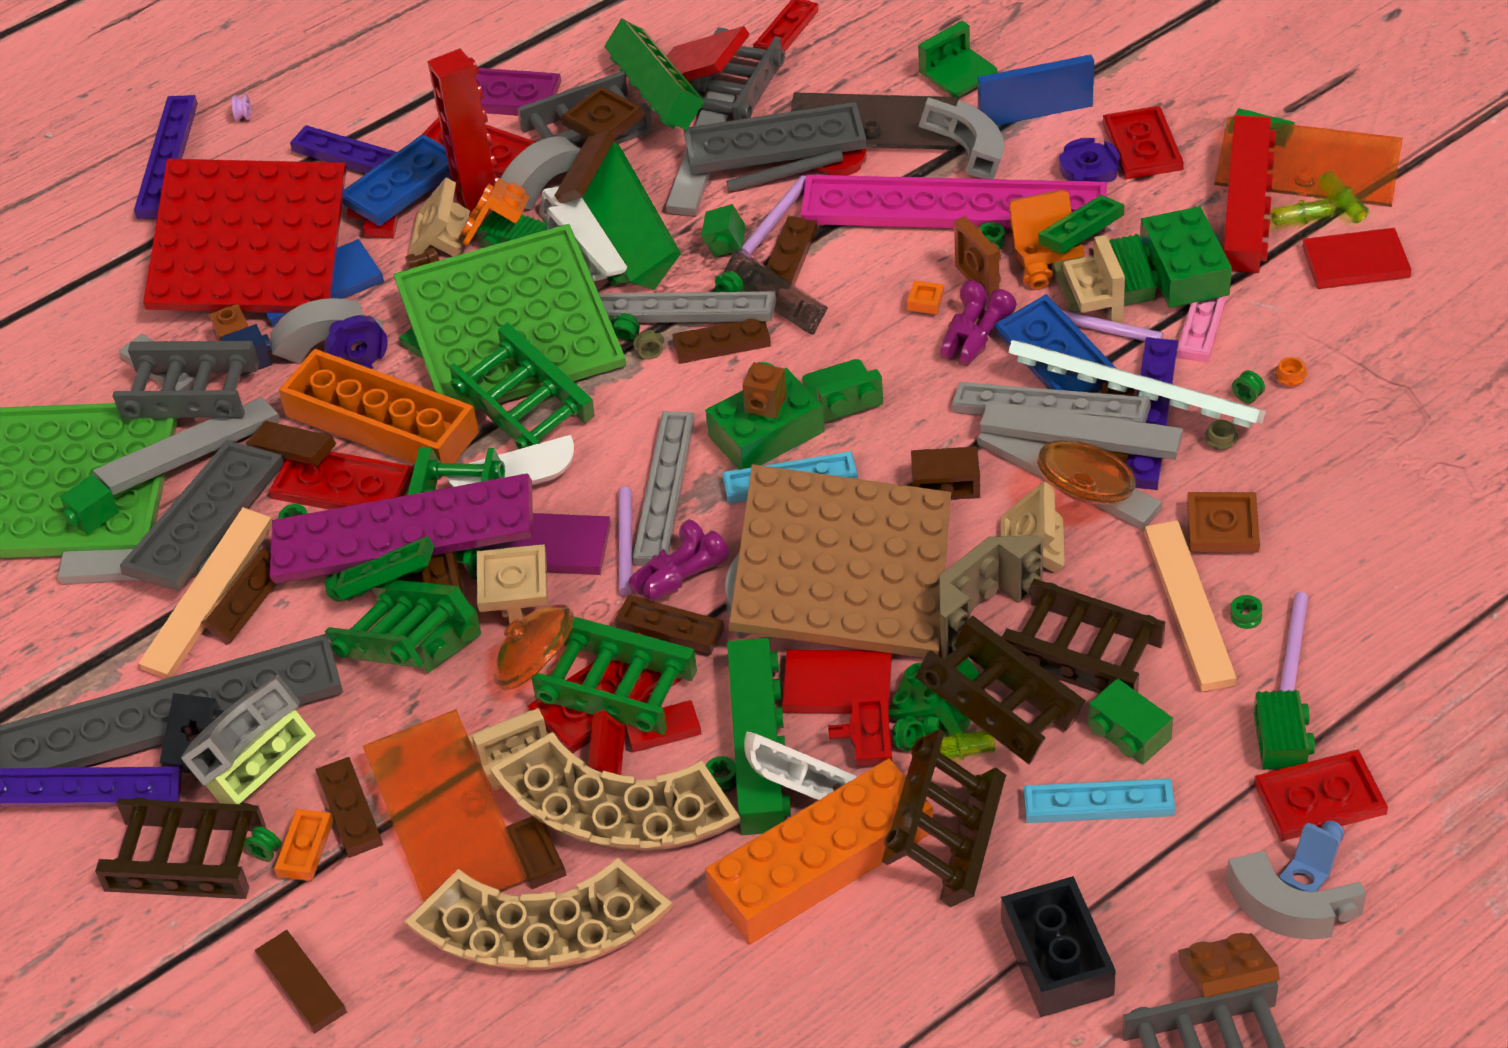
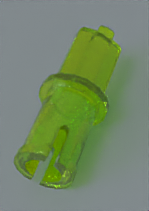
[1319,171,1369,223]
[1271,198,1334,226]
[940,731,996,760]

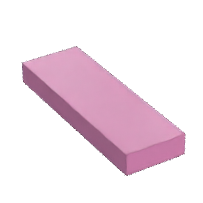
[1176,296,1227,363]

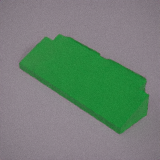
[582,142,681,290]

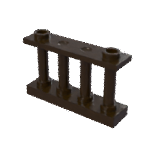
[1002,578,1165,694]
[915,616,1086,765]
[881,729,1006,907]
[95,797,266,899]

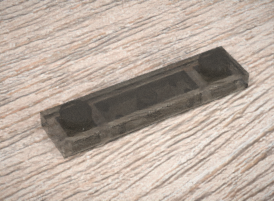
[723,249,828,334]

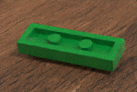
[1038,195,1125,254]
[334,536,434,600]

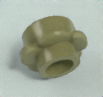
[634,330,664,359]
[1205,420,1238,450]

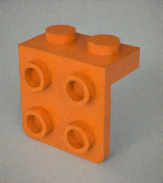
[461,178,530,246]
[1009,189,1085,269]

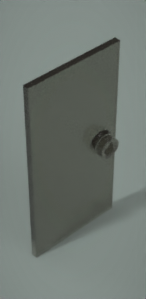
[790,92,960,150]

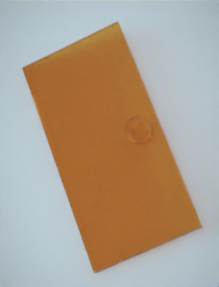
[1214,117,1403,207]
[362,709,528,902]

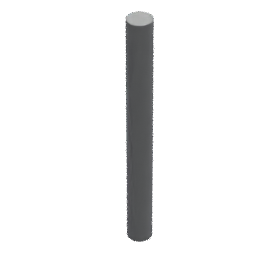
[726,149,844,192]

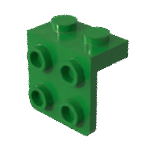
[918,20,997,98]
[802,359,883,422]
[388,603,481,673]
[888,658,985,738]

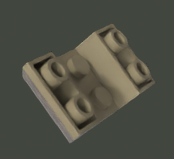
[940,536,1043,659]

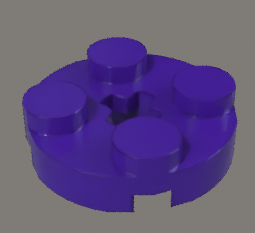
[1059,138,1119,182]
[325,315,388,369]

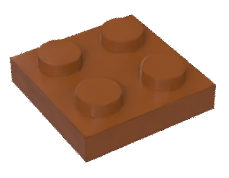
[954,216,1001,300]
[1187,492,1260,552]
[1178,933,1280,998]

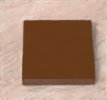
[561,86,644,138]

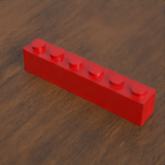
[427,48,498,216]
[1223,115,1276,273]

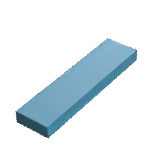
[722,451,858,504]
[1024,778,1175,823]

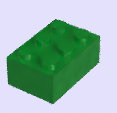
[1140,206,1232,308]
[705,368,825,470]

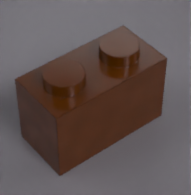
[911,446,980,500]

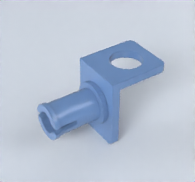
[1279,821,1344,892]

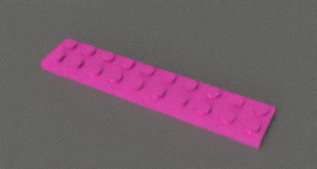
[801,175,1107,232]

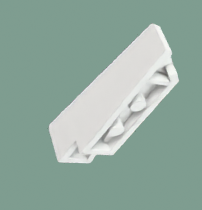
[539,186,627,282]

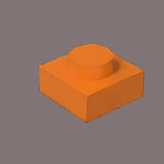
[907,280,944,315]

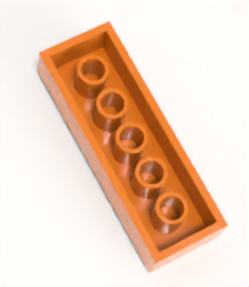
[278,349,479,464]
[705,759,933,944]

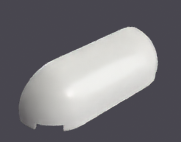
[447,435,574,487]
[744,732,858,800]

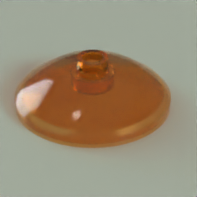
[1037,440,1136,504]
[493,604,574,690]

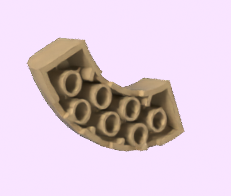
[489,732,740,851]
[405,857,673,971]

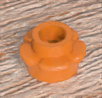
[1022,262,1053,290]
[1275,357,1307,387]

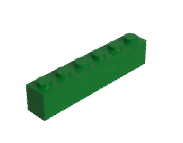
[604,18,705,130]
[727,638,791,836]

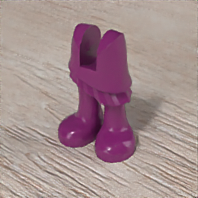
[940,280,1017,365]
[628,519,729,601]

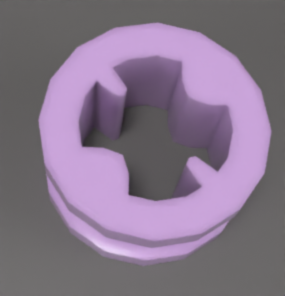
[232,94,252,121]

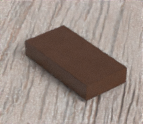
[505,816,567,889]

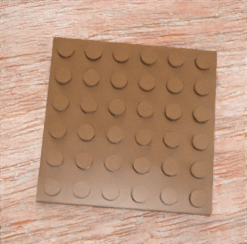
[728,464,951,658]

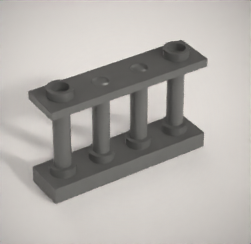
[688,27,785,120]
[517,71,653,148]
[112,341,259,418]
[1122,981,1304,1048]

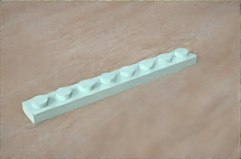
[1008,340,1266,428]

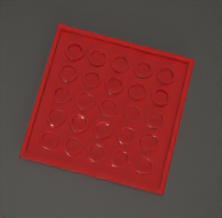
[143,159,346,313]

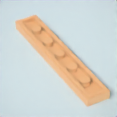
[138,507,272,679]
[1144,521,1237,692]

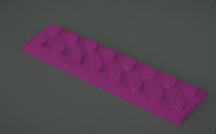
[270,473,533,584]

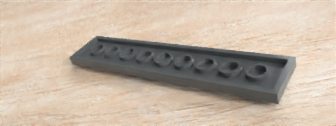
[0,634,343,768]

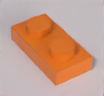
[274,808,334,881]

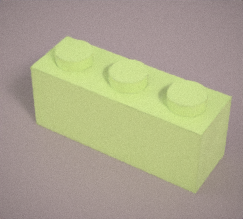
[205,709,316,804]

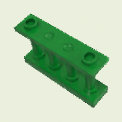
[449,322,595,449]
[402,447,505,580]
[324,580,475,668]
[531,614,697,735]

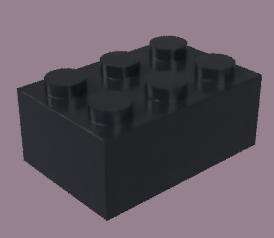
[1001,876,1116,1017]

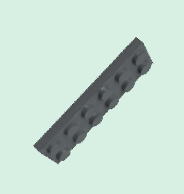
[683,102,867,175]
[120,440,284,591]

